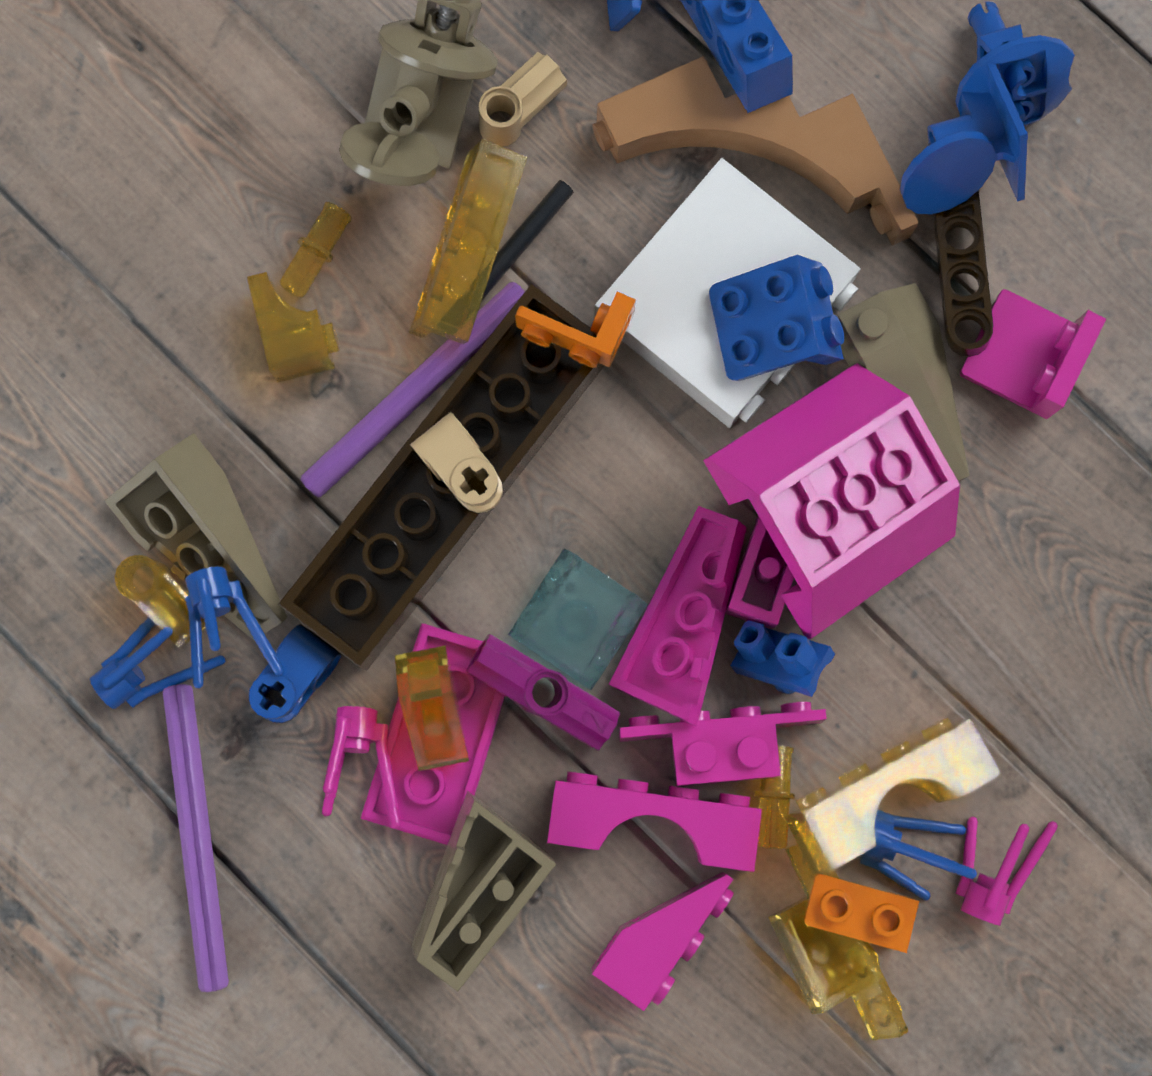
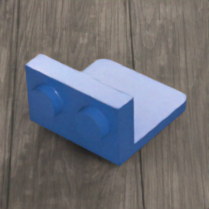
[709,254,844,381]

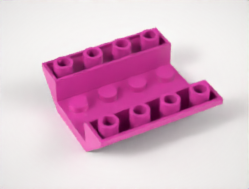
[703,363,960,639]

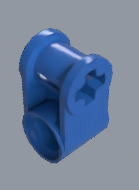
[249,624,341,723]

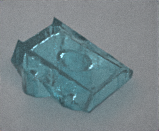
[508,549,648,691]

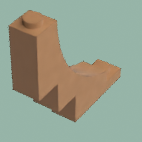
[592,56,919,246]

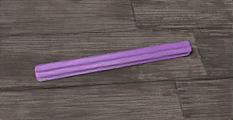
[300,282,525,498]
[163,684,229,992]

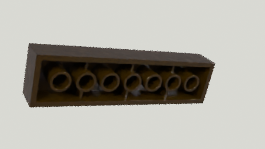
[278,284,605,671]

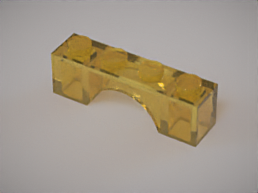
[784,718,1001,874]

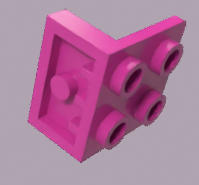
[960,289,1106,419]

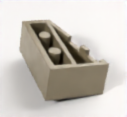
[411,790,556,992]

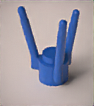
[185,567,284,688]
[90,610,226,709]
[851,810,977,901]

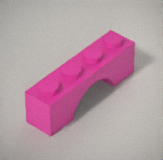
[547,771,762,872]

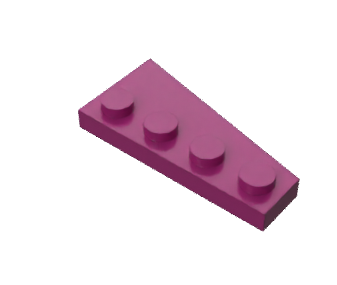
[609,506,747,727]

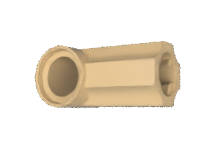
[478,52,567,147]

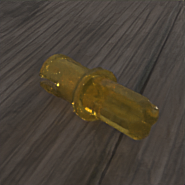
[280,202,352,298]
[754,745,795,849]

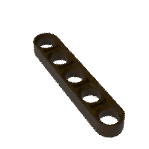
[928,143,993,357]

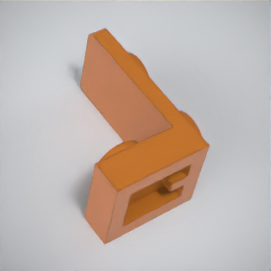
[515,291,636,368]
[804,873,919,953]

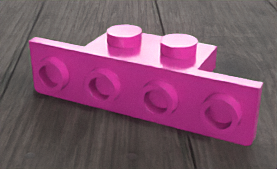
[619,702,827,786]

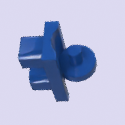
[730,620,835,697]

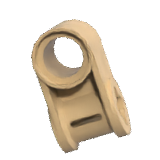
[410,412,503,513]

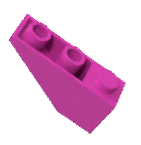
[591,872,734,1011]

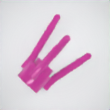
[322,706,401,829]
[955,816,1058,926]

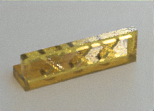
[409,138,528,344]

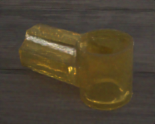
[114,555,206,649]

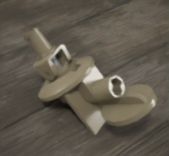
[339,0,498,186]

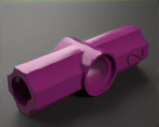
[466,634,620,751]

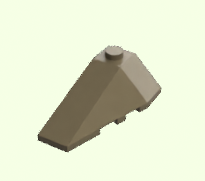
[837,283,970,482]
[104,433,288,640]

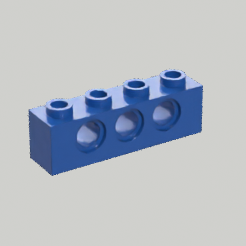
[681,0,793,113]

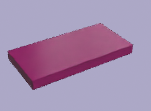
[360,623,505,845]

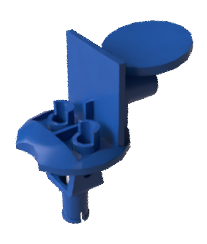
[900,1,1075,214]

